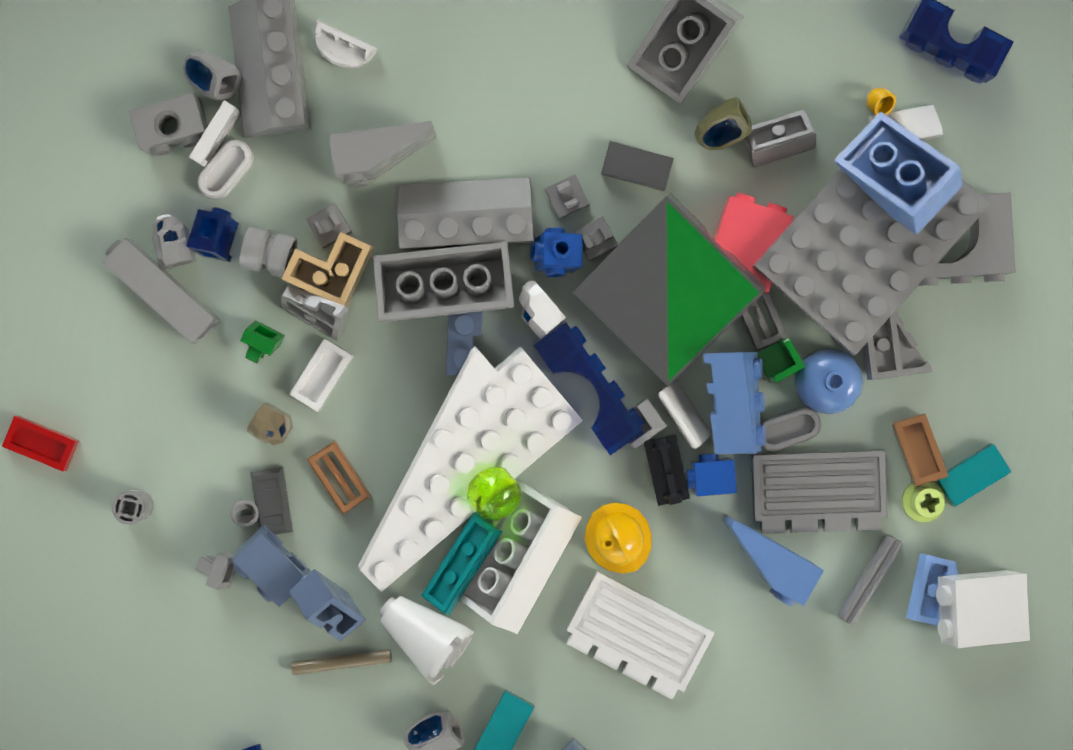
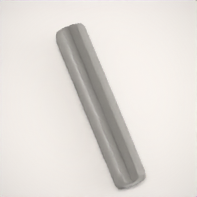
[838,535,903,625]

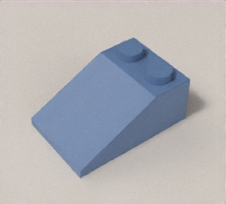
[834,112,963,235]
[723,515,824,607]

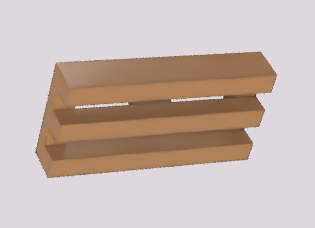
[307,441,371,515]

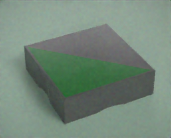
[573,193,766,386]

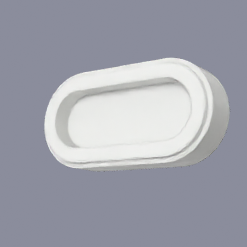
[198,140,254,200]

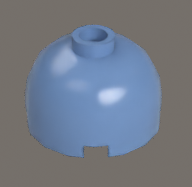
[794,348,863,415]

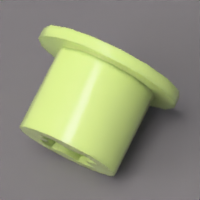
[902,482,945,522]

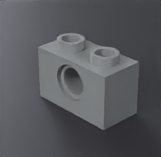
[129,93,208,157]

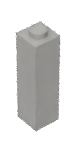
[102,238,220,344]

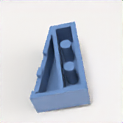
[703,352,766,454]

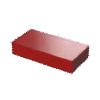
[2,416,79,472]

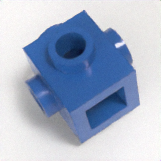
[530,228,583,278]

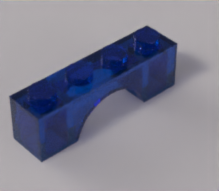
[533,323,644,456]

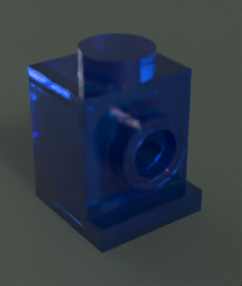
[186,207,239,262]

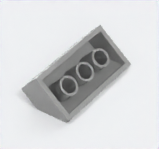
[228,0,311,138]
[397,177,534,252]
[373,241,514,322]

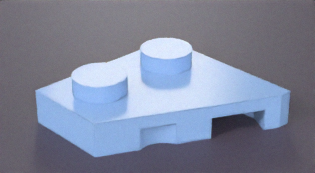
[906,553,958,626]

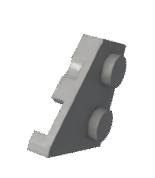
[280,285,349,341]
[863,311,932,380]

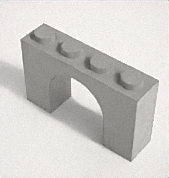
[918,192,1016,286]

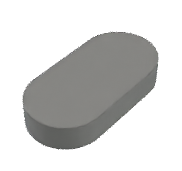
[760,407,821,451]

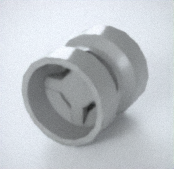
[112,489,153,525]

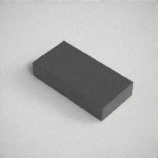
[601,141,674,191]

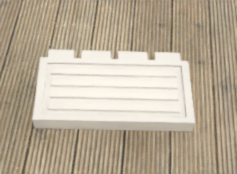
[566,570,715,700]

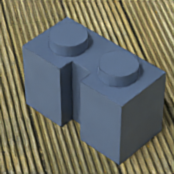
[446,311,484,375]
[232,524,310,607]
[289,569,366,641]

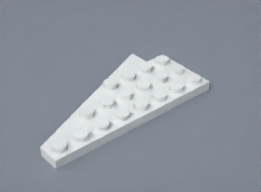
[358,346,583,592]

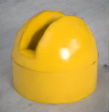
[866,88,896,116]

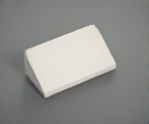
[868,105,943,140]
[656,381,711,449]

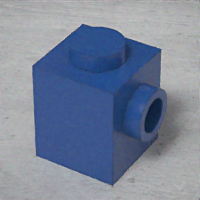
[686,453,737,497]

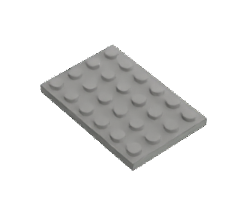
[753,114,990,356]

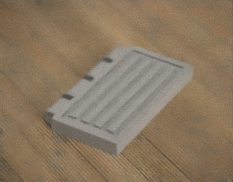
[751,450,888,534]

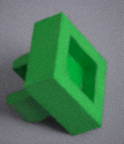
[240,320,285,364]

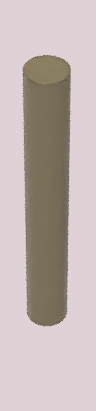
[291,649,392,675]

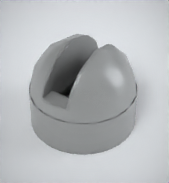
[231,500,259,527]

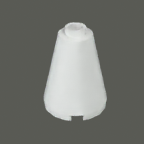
[380,596,474,685]

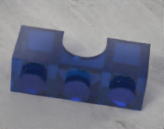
[899,0,1014,83]

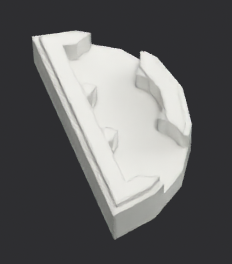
[314,20,378,69]

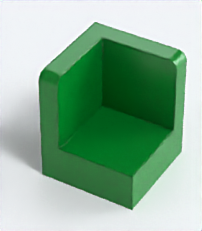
[758,338,805,383]

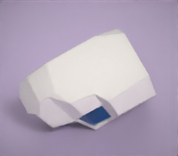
[518,281,566,340]

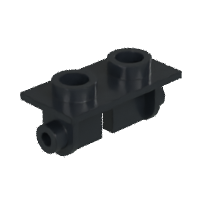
[644,434,690,506]

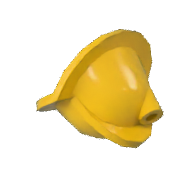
[584,502,652,574]

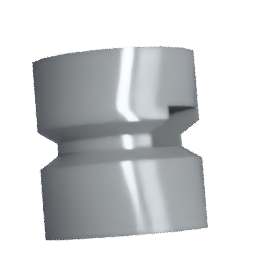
[239,226,297,278]

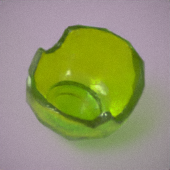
[467,467,522,520]

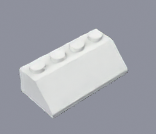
[460,480,582,634]

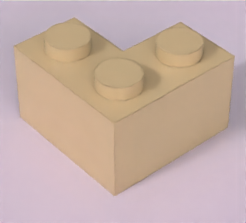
[282,232,375,308]

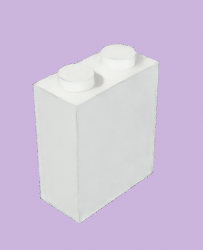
[936,570,1030,648]

